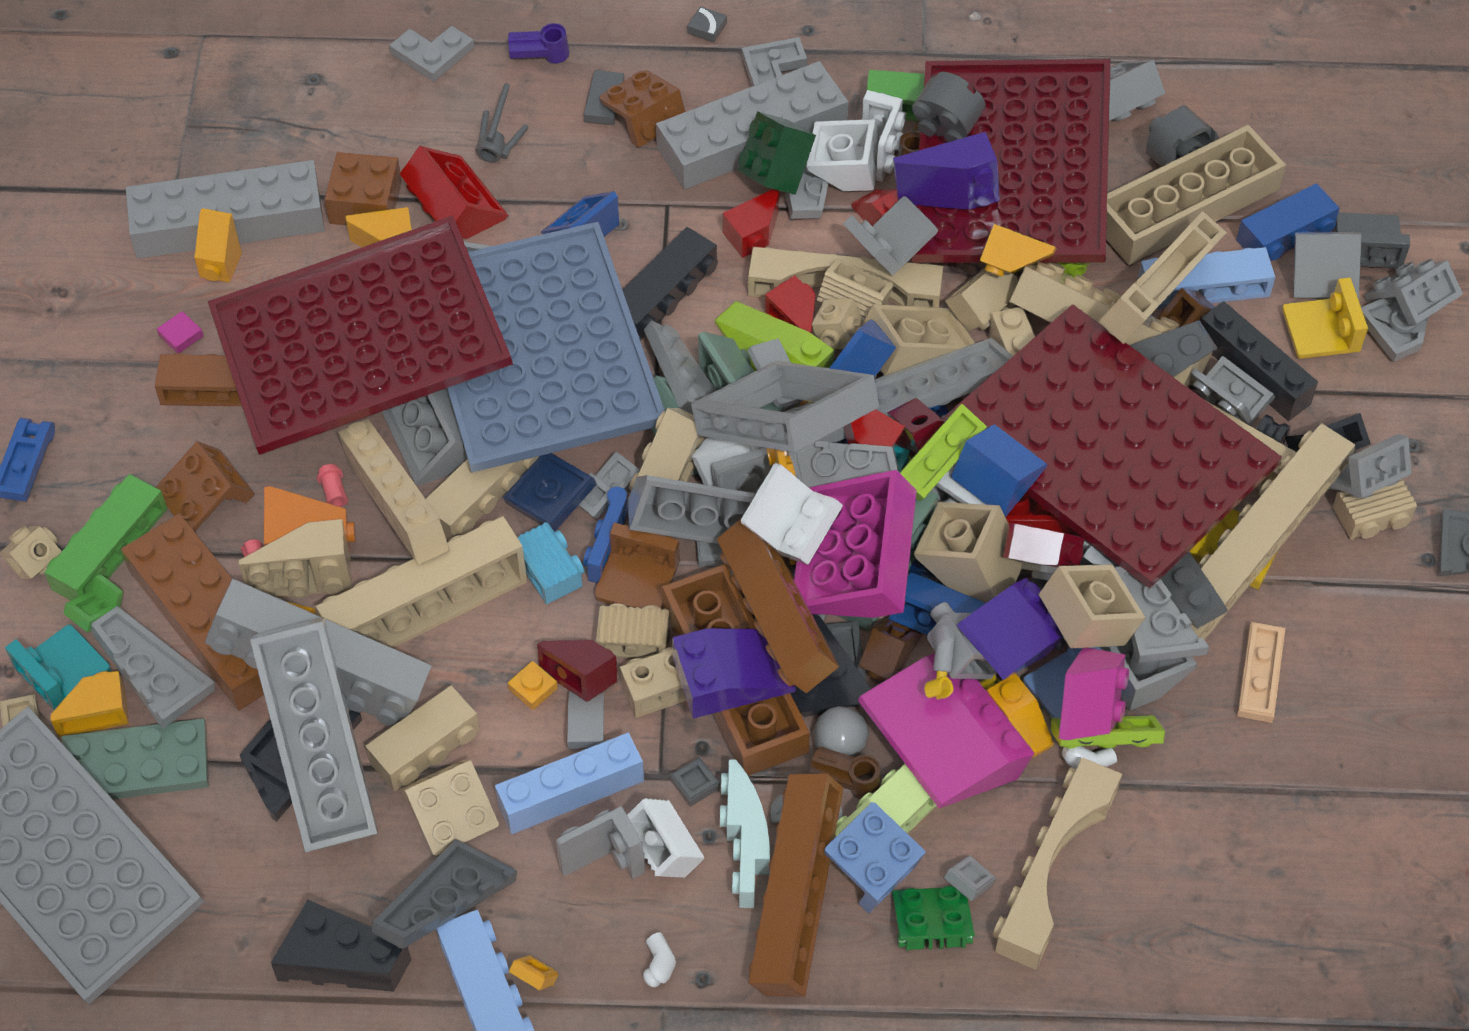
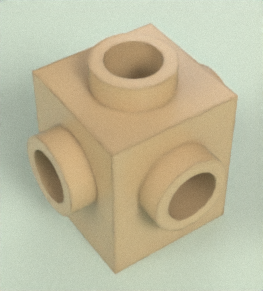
[812,298,863,349]
[0,526,62,579]

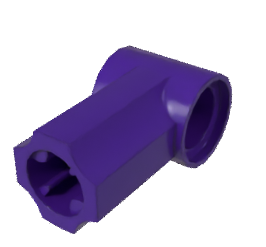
[508,23,570,64]

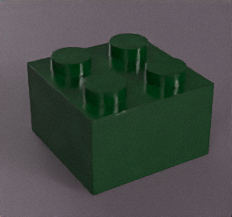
[738,111,816,195]

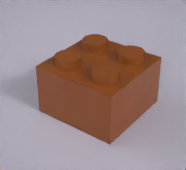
[325,152,402,225]

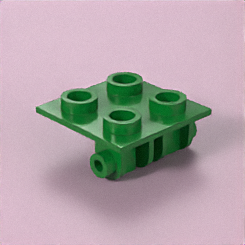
[892,886,975,951]

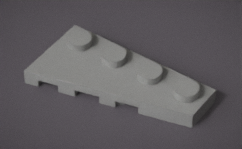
[644,320,716,415]
[91,606,215,729]

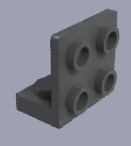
[1336,212,1410,268]

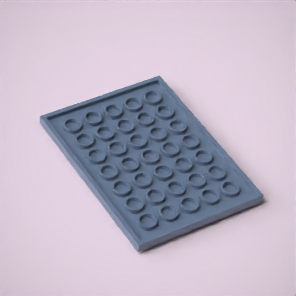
[447,222,665,473]

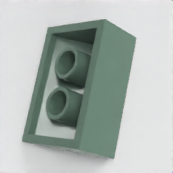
[698,332,782,412]

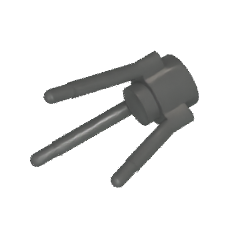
[475,83,528,163]

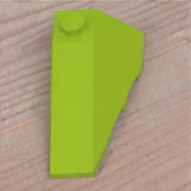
[715,301,834,409]

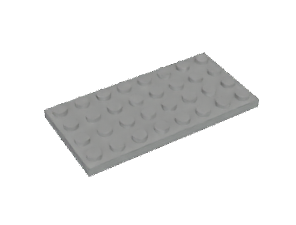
[0,706,205,1005]

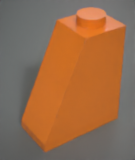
[264,486,356,550]

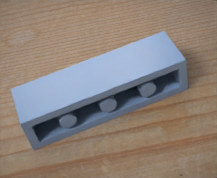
[1138,247,1275,309]
[495,732,644,835]
[436,910,534,1031]

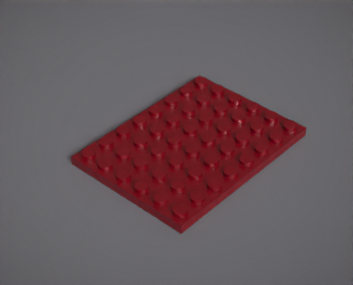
[912,59,1111,263]
[207,216,513,455]
[941,304,1282,589]

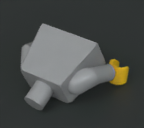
[924,602,1001,700]

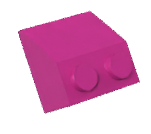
[1059,648,1129,740]

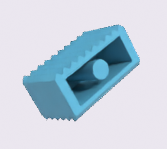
[517,522,584,605]

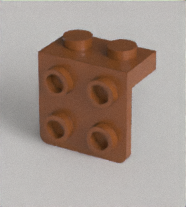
[599,70,685,148]
[595,522,680,609]

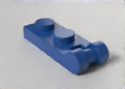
[0,418,55,502]
[583,487,628,583]

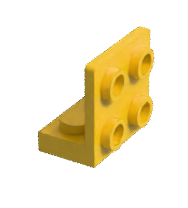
[1282,277,1368,359]

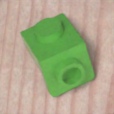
[63,574,123,633]

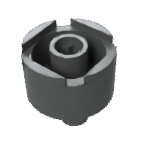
[912,72,986,142]
[1146,105,1219,167]

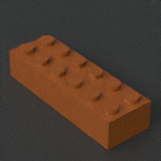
[121,513,264,711]
[662,564,810,776]

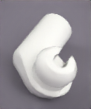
[1062,746,1117,769]
[643,932,676,988]

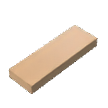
[1237,622,1285,723]

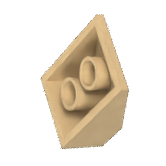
[862,304,975,376]

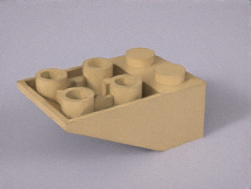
[239,519,352,598]

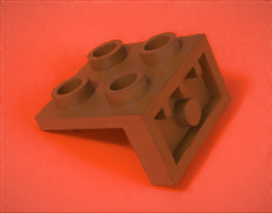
[155,441,255,532]

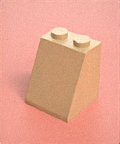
[914,502,1023,603]

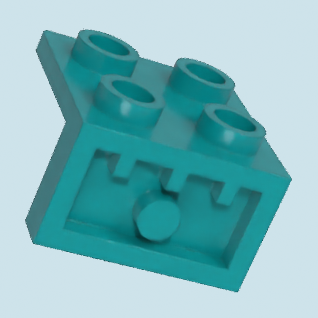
[5,624,111,710]

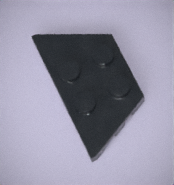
[790,614,871,717]
[239,710,362,822]

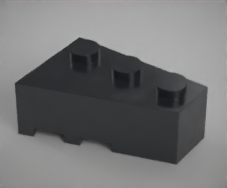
[271,900,411,992]

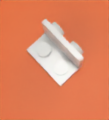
[741,463,843,565]

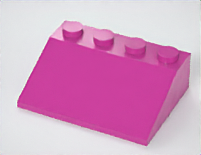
[794,470,917,618]
[858,653,1035,809]

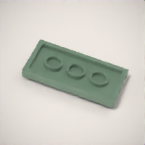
[62,718,209,799]

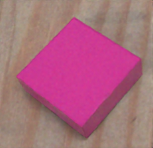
[157,311,203,353]

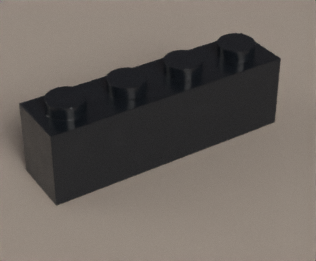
[623,227,718,341]
[1200,301,1318,422]

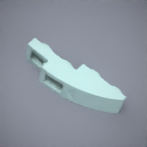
[720,760,770,908]

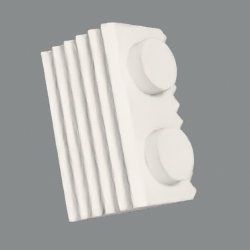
[627,798,704,878]

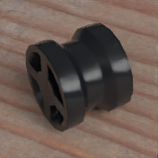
[1256,414,1291,444]

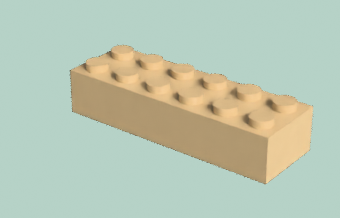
[1106,125,1286,265]
[1010,262,1212,387]
[316,516,527,648]

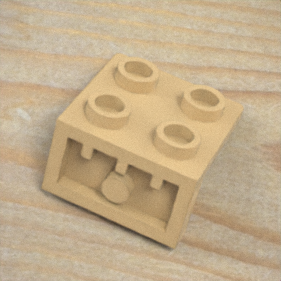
[399,759,499,855]

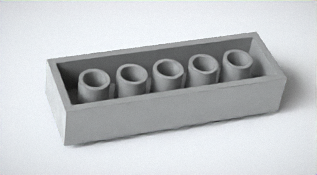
[656,61,848,190]
[126,160,325,259]
[205,579,432,726]
[250,617,378,852]

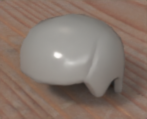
[811,706,869,757]

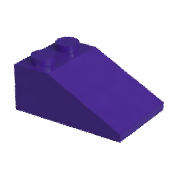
[893,132,1000,209]
[956,578,1064,680]
[672,629,796,719]

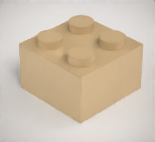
[1039,564,1146,649]

